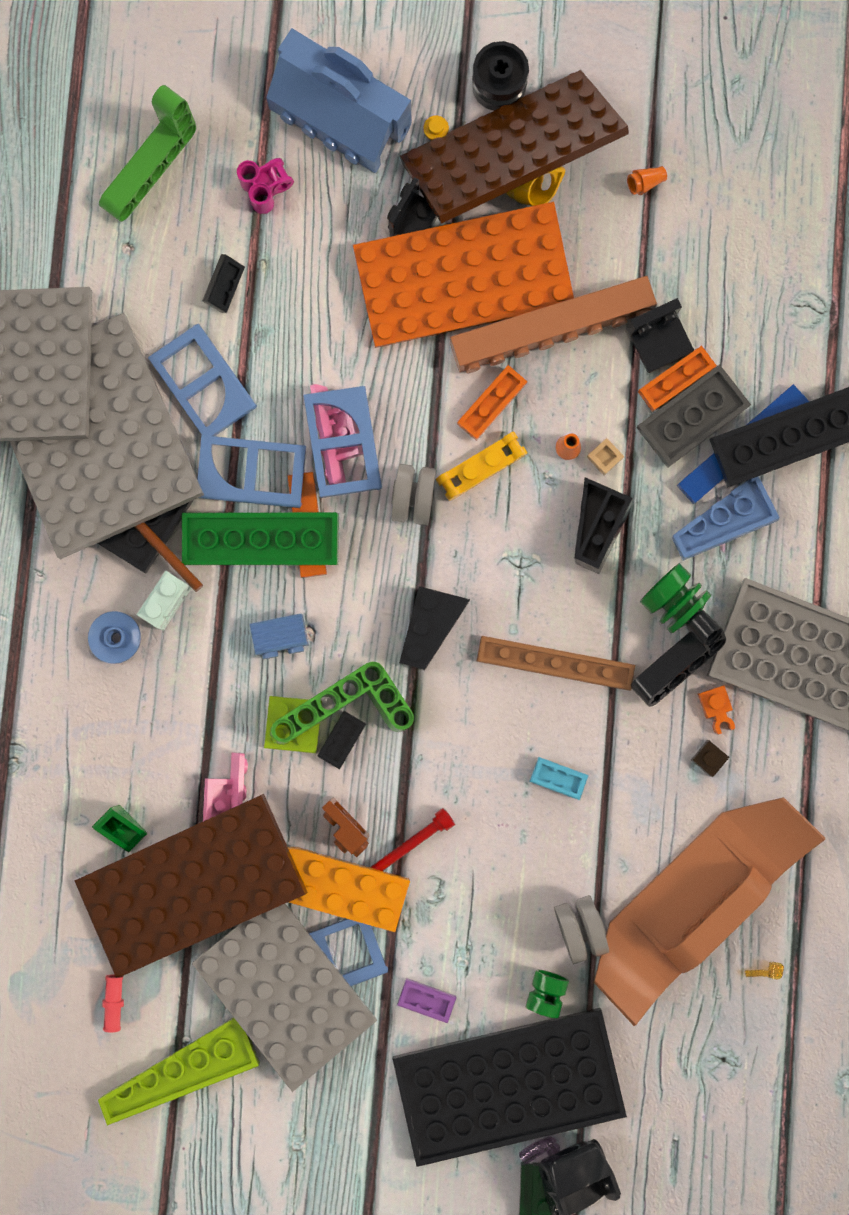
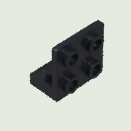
[387,177,437,237]
[626,298,694,373]

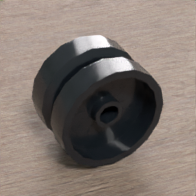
[472,41,529,111]

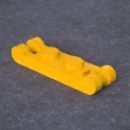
[435,431,528,501]

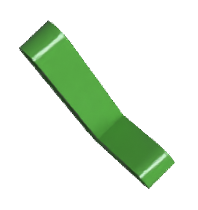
[99,85,196,222]
[270,662,414,745]

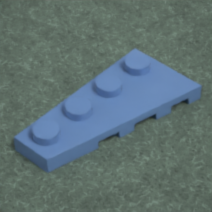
[672,476,780,561]

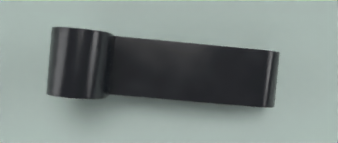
[631,610,726,707]

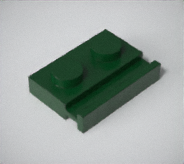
[519,1162,551,1215]

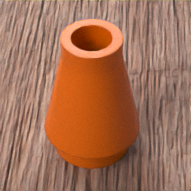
[627,166,667,195]
[556,433,581,460]

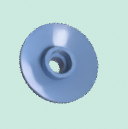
[88,611,141,664]

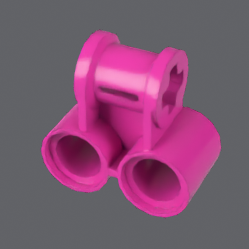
[237,158,294,214]

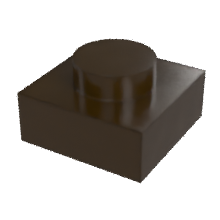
[691,740,729,777]

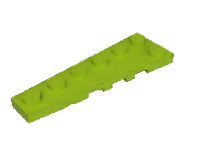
[98,1017,260,1126]

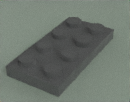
[636,364,751,468]

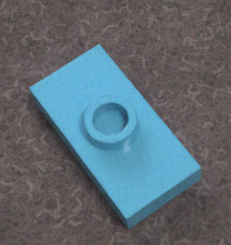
[529,757,589,800]

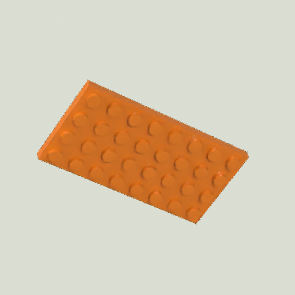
[353,202,574,348]

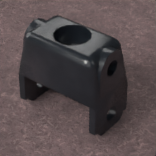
[539,1139,621,1215]

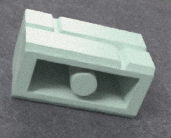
[136,571,192,631]

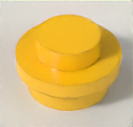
[423,115,449,141]

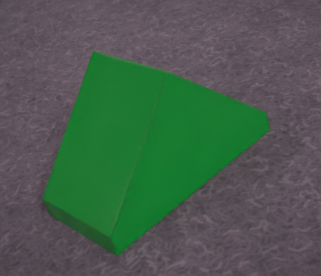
[92,805,147,853]

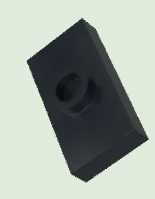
[202,254,245,313]
[317,711,366,769]

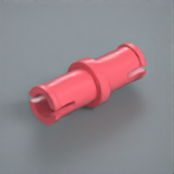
[102,974,124,1033]

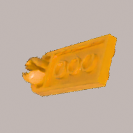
[288,847,410,932]

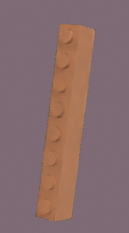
[450,276,657,373]

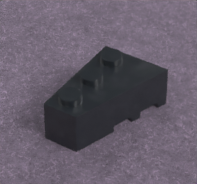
[574,477,633,574]
[399,586,470,671]

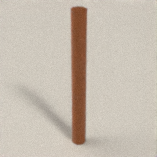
[134,522,203,592]

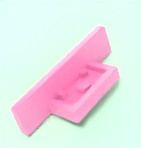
[310,384,363,485]
[203,752,248,821]

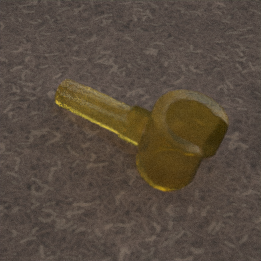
[745,962,784,980]

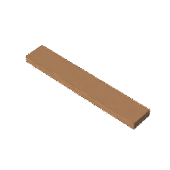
[476,636,636,691]

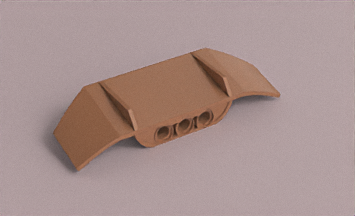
[594,797,825,1026]

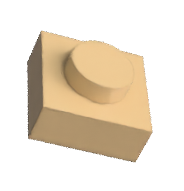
[587,438,624,476]

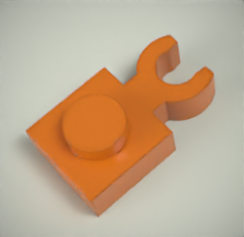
[698,685,735,734]

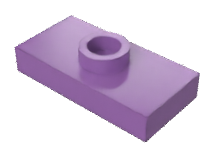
[397,978,456,1023]

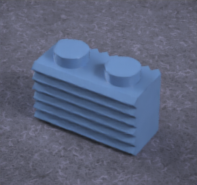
[250,614,309,659]

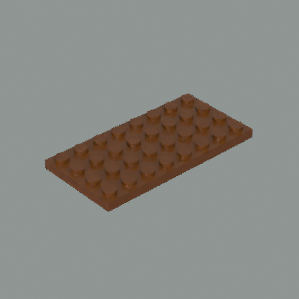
[400,70,629,224]
[74,794,308,978]

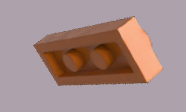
[638,345,717,412]
[457,365,528,441]

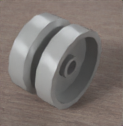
[391,464,436,526]
[554,895,609,965]

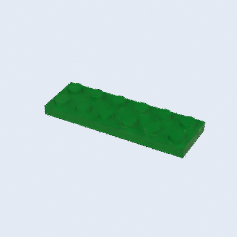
[182,512,339,565]

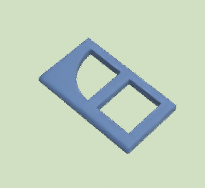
[148,324,257,436]
[303,386,382,498]
[197,435,306,508]
[309,919,388,986]

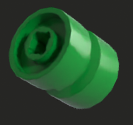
[525,969,569,1018]

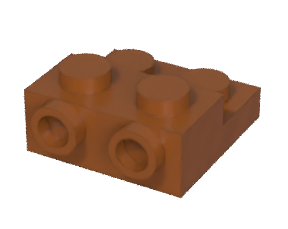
[322,797,370,857]

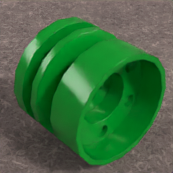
[640,563,711,633]

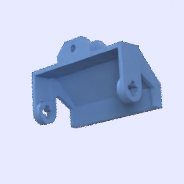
[266,28,412,173]

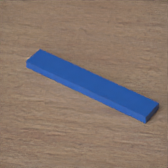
[677,384,809,504]

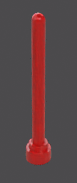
[370,807,456,871]

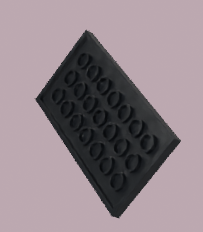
[392,1007,627,1167]

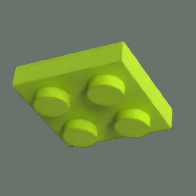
[264,696,322,753]

